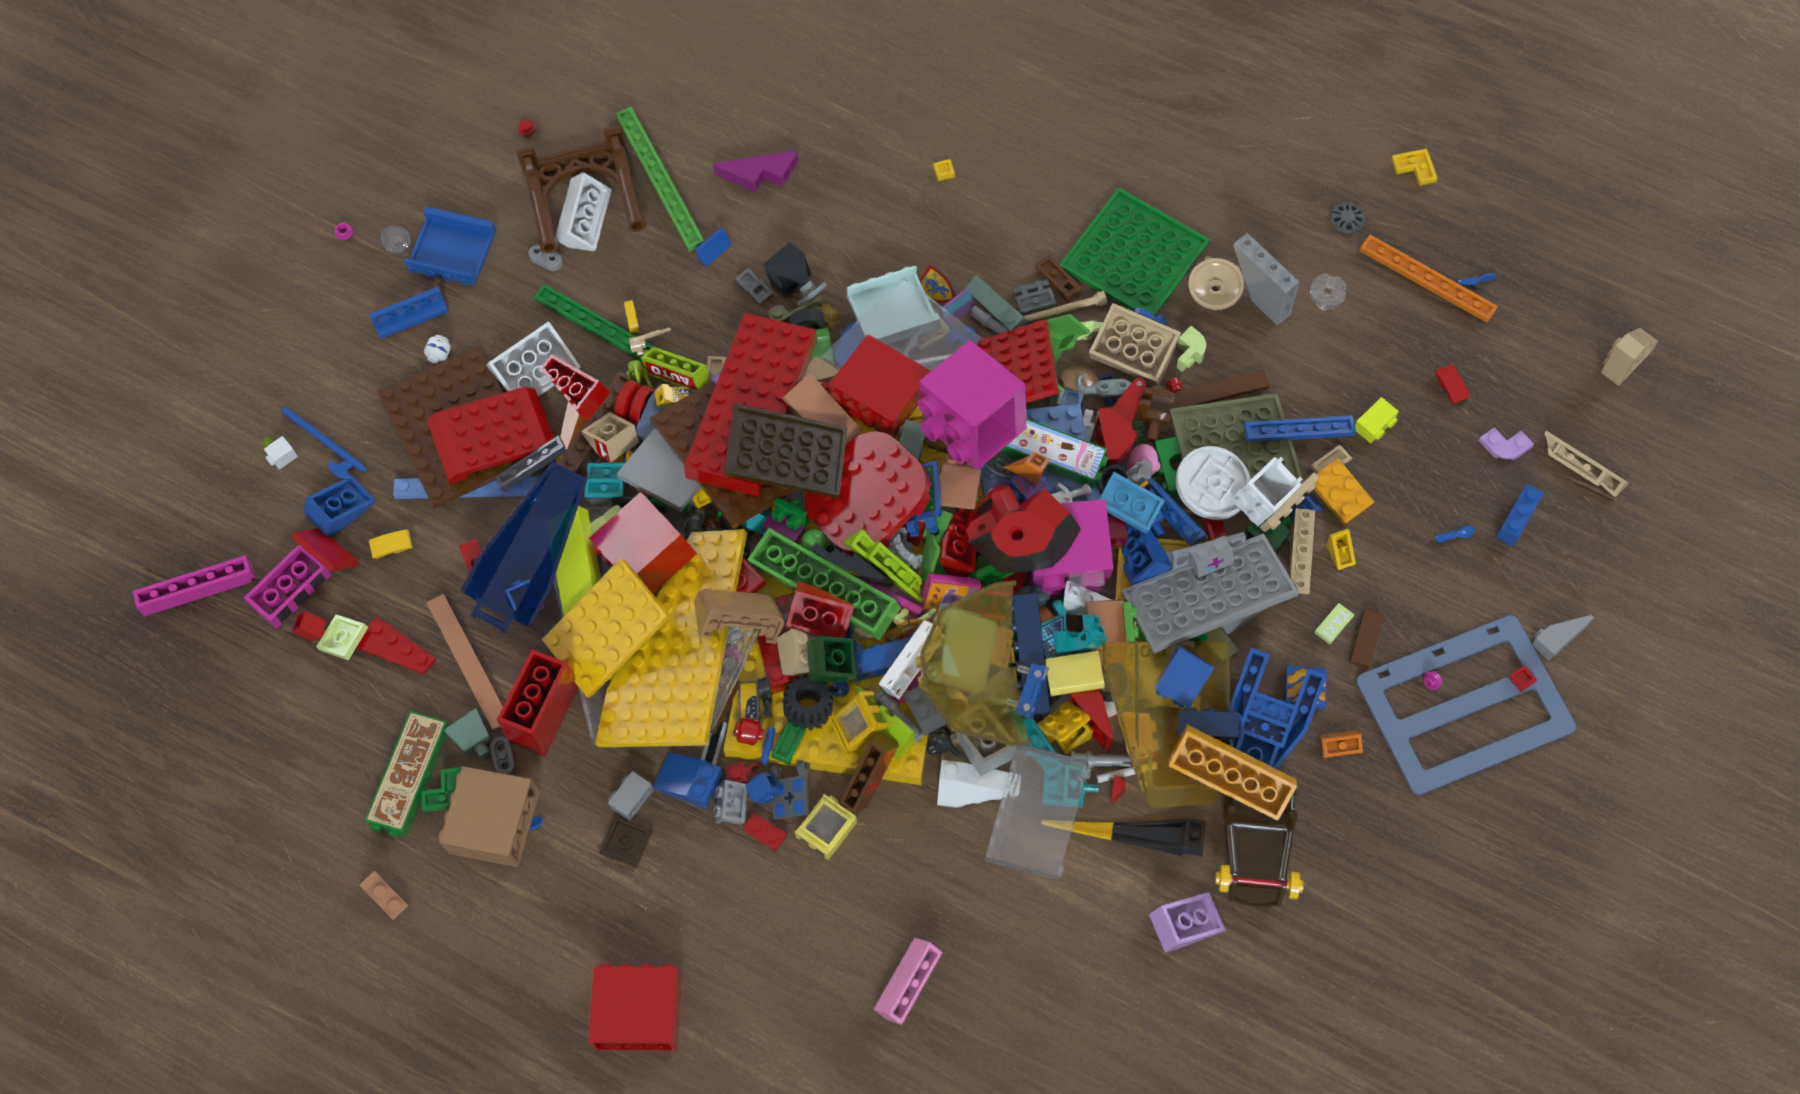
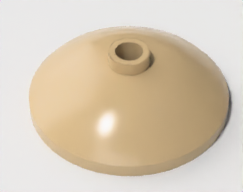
[1188,258,1244,310]

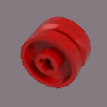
[614,380,655,426]

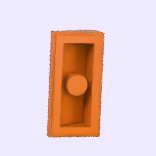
[1319,730,1363,758]

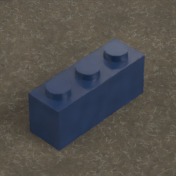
[1177,707,1242,740]

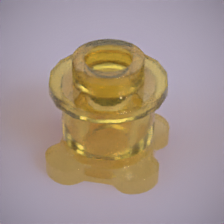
[820,303,842,328]

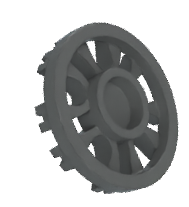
[1330,202,1365,233]

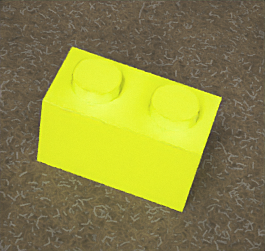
[1355,397,1399,443]

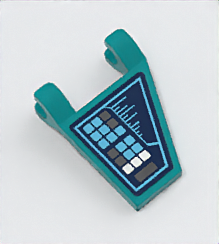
[1041,600,1067,659]

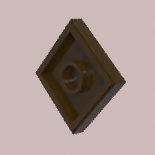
[599,816,653,868]

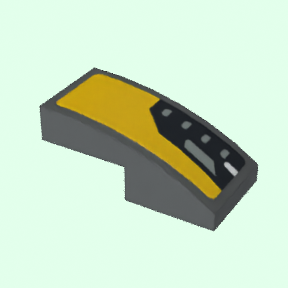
[739,681,760,721]

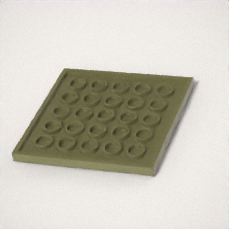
[1168,394,1307,496]

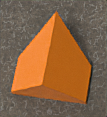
[1003,451,1050,484]

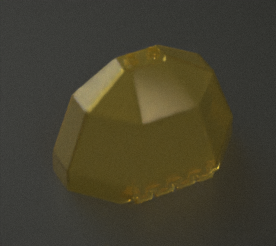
[916,581,1033,746]

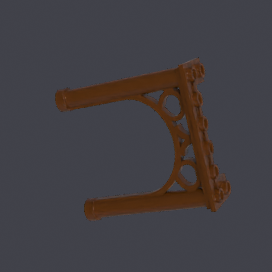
[516,125,646,253]

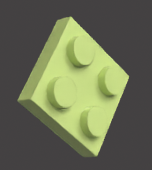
[316,614,368,660]

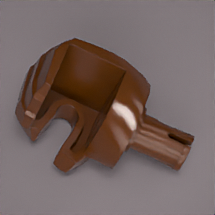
[1138,385,1175,442]

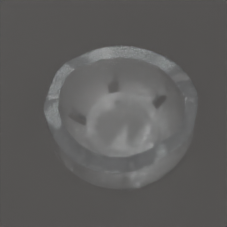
[380,225,411,254]

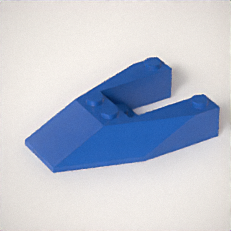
[1229,648,1327,769]

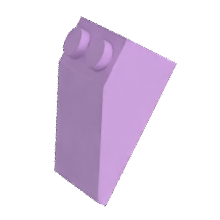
[1149,892,1225,953]

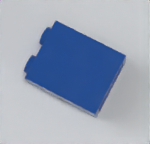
[1153,645,1214,709]

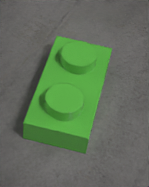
[1123,601,1139,643]

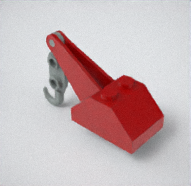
[1076,373,1146,476]

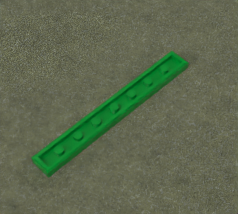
[534,284,654,362]

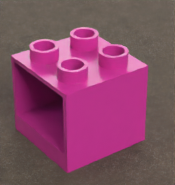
[918,340,1027,470]
[1028,499,1113,598]

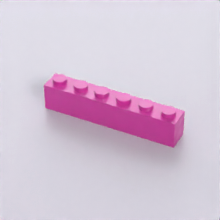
[133,555,256,616]

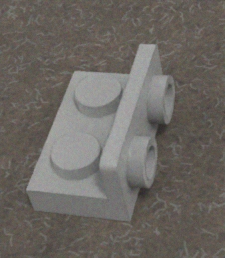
[713,780,747,825]

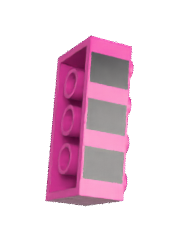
[244,545,332,629]

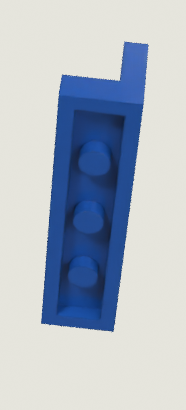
[369,287,448,339]
[1145,478,1207,546]

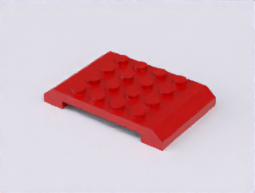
[427,386,554,484]

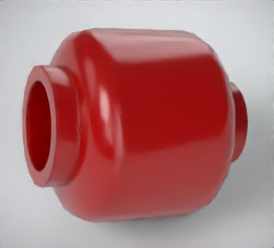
[733,717,764,746]

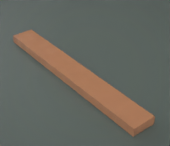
[426,594,503,732]

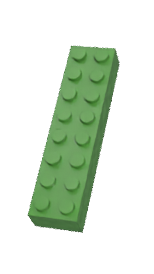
[748,528,901,641]

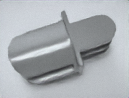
[1125,459,1152,486]

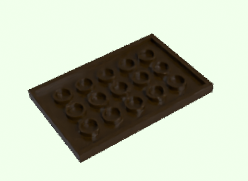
[724,403,847,499]

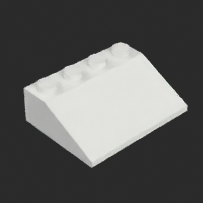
[486,322,581,397]

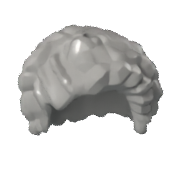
[887,526,923,571]

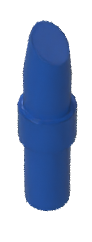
[761,727,776,766]

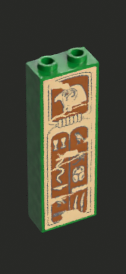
[365,711,449,838]

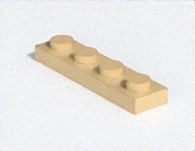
[1260,473,1319,532]

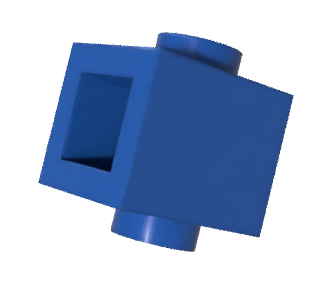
[745,773,782,804]

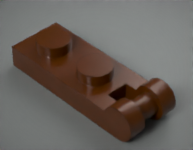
[1035,255,1082,302]

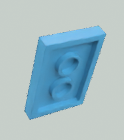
[1099,472,1165,534]

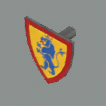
[920,264,956,303]

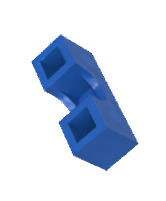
[1496,484,1544,547]

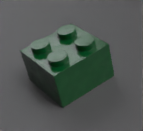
[807,636,856,683]

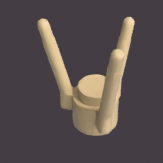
[629,328,671,356]

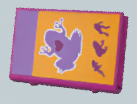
[921,573,981,611]

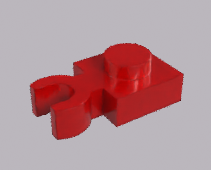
[724,762,760,784]

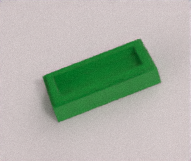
[771,722,807,765]

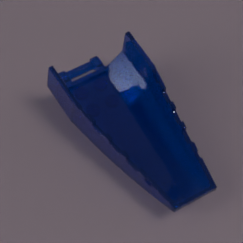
[460,461,587,634]

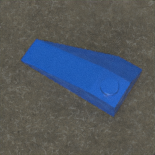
[1121,523,1172,586]

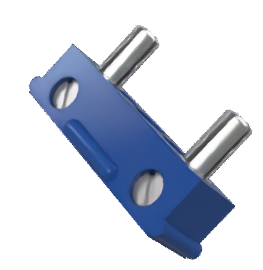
[1006,663,1049,720]

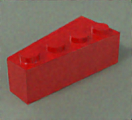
[540,354,610,422]

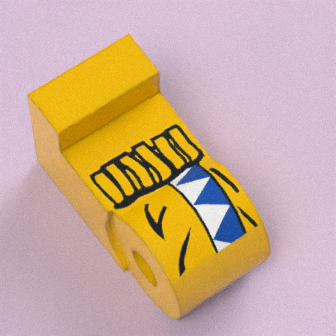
[654,384,690,408]

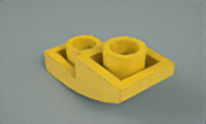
[369,529,413,559]

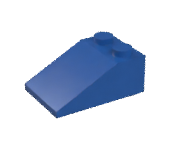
[303,476,376,537]
[653,752,723,810]

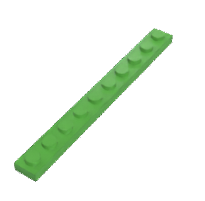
[615,107,704,252]

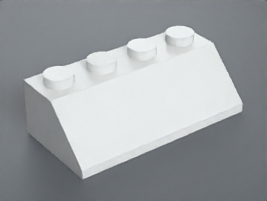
[555,172,612,251]

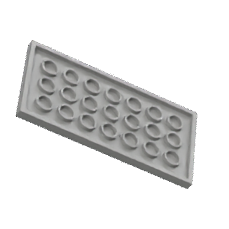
[1121,534,1298,653]

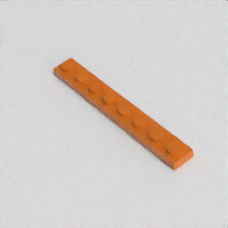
[1360,235,1498,323]

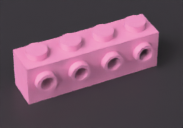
[873,938,942,1025]

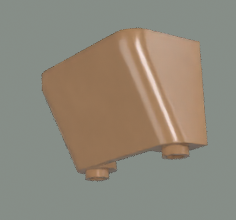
[694,589,784,644]

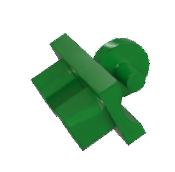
[772,498,808,531]

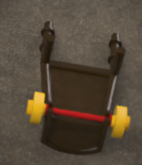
[1215,791,1303,907]

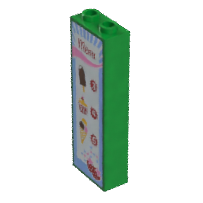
[998,418,1108,489]

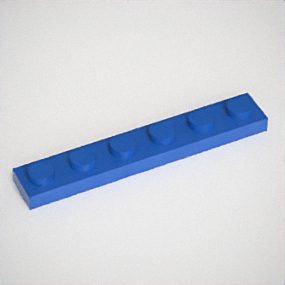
[1243,416,1356,442]

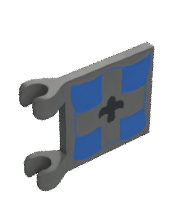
[769,761,810,821]

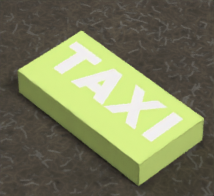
[1315,603,1355,644]

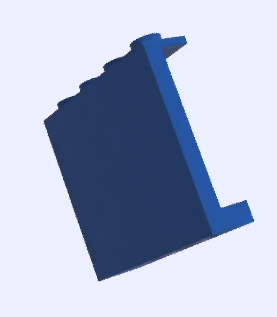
[404,207,497,285]

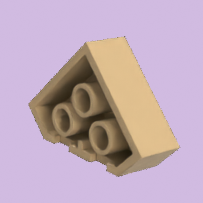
[1601,328,1658,386]

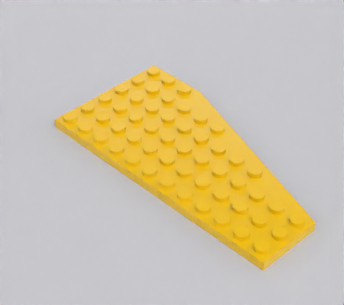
[595,529,747,747]

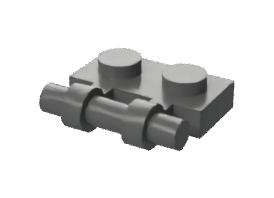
[1012,279,1056,315]

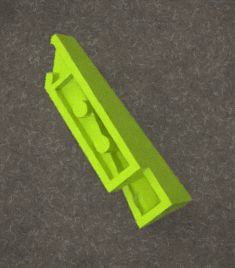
[843,529,923,603]

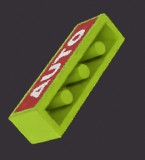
[641,347,712,391]

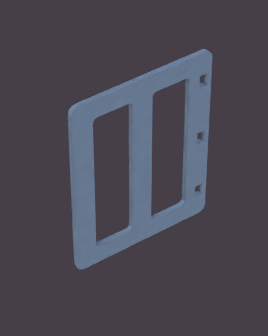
[1356,615,1576,795]

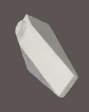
[937,760,1021,808]

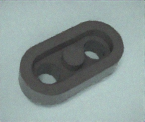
[490,737,516,775]

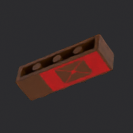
[839,734,899,814]

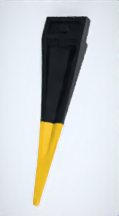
[1042,818,1206,857]

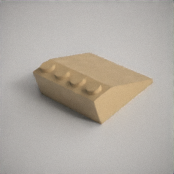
[1089,303,1181,386]

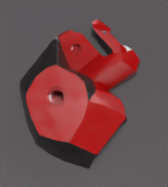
[962,484,1081,573]

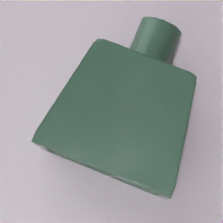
[444,708,492,759]

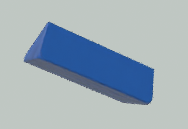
[695,227,732,266]

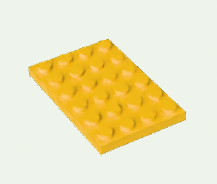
[542,559,671,698]

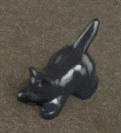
[926,724,962,758]

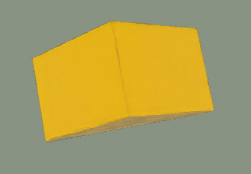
[1326,529,1356,570]
[1055,723,1093,755]

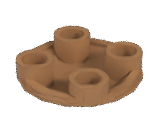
[1061,366,1098,394]

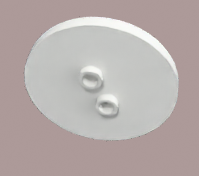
[1176,446,1251,520]

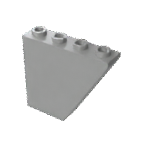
[1233,233,1299,326]

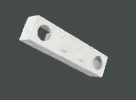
[879,620,944,699]

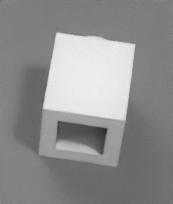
[264,436,298,470]

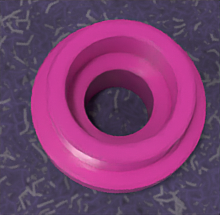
[335,223,353,240]
[1423,671,1442,691]

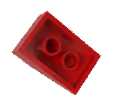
[786,582,854,638]
[1070,689,1113,752]

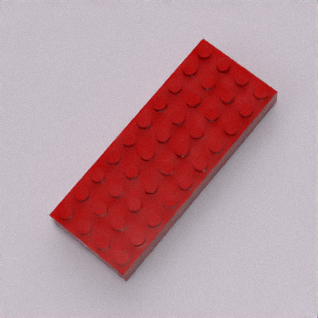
[684,313,817,497]

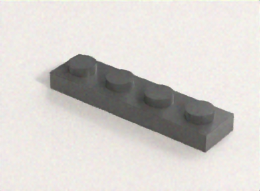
[495,436,567,492]

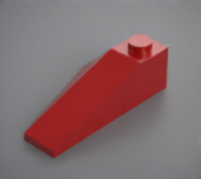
[939,502,980,577]
[755,629,799,695]

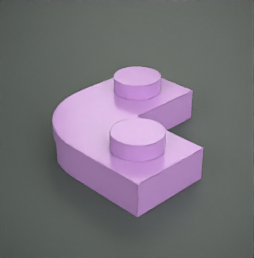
[1479,427,1534,460]

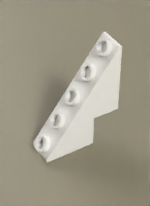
[1063,581,1138,626]

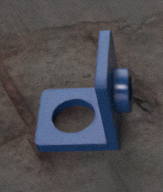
[1289,495,1325,520]
[505,579,531,611]

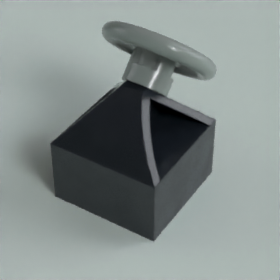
[763,242,827,306]

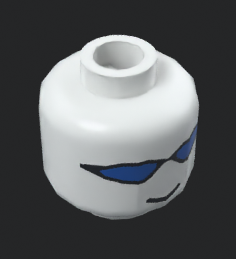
[424,335,451,364]

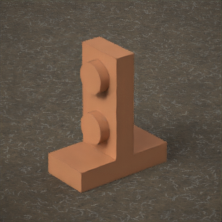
[359,871,408,920]

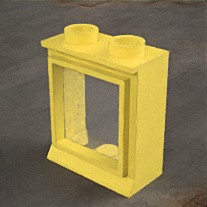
[795,794,857,860]

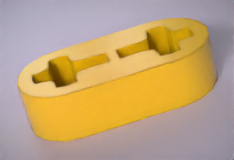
[624,300,639,333]

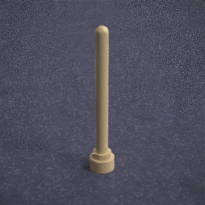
[1024,291,1107,322]

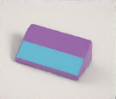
[940,288,975,327]

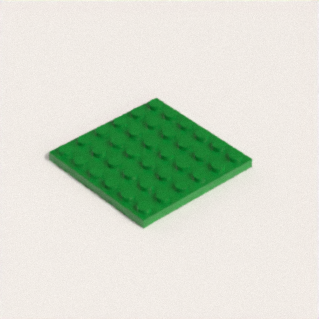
[1059,187,1210,316]

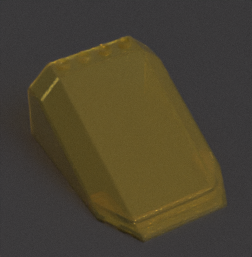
[1102,641,1230,808]

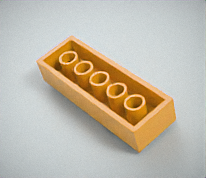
[1168,725,1297,821]

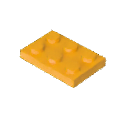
[1314,458,1374,525]

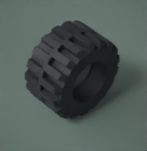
[783,675,834,730]

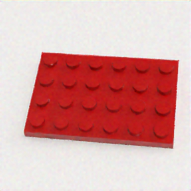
[977,319,1059,403]

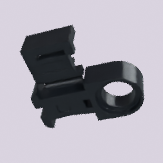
[757,677,773,720]

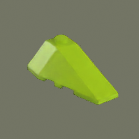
[855,685,915,761]

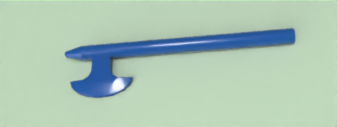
[282,407,367,479]

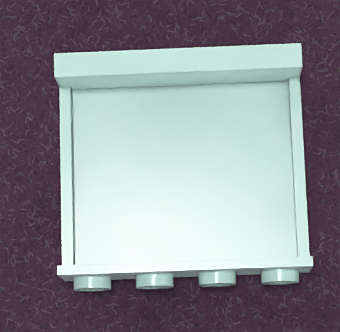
[847,265,940,345]

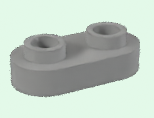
[529,244,563,271]

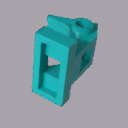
[1053,614,1108,653]

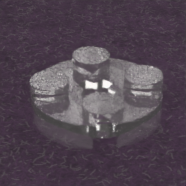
[1309,274,1347,310]

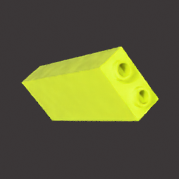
[546,505,601,616]

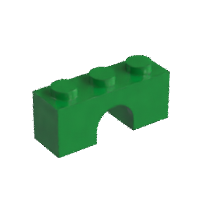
[1154,437,1181,498]

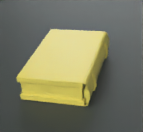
[1045,651,1105,696]

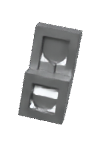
[734,267,773,304]

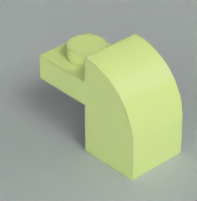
[1177,326,1206,372]

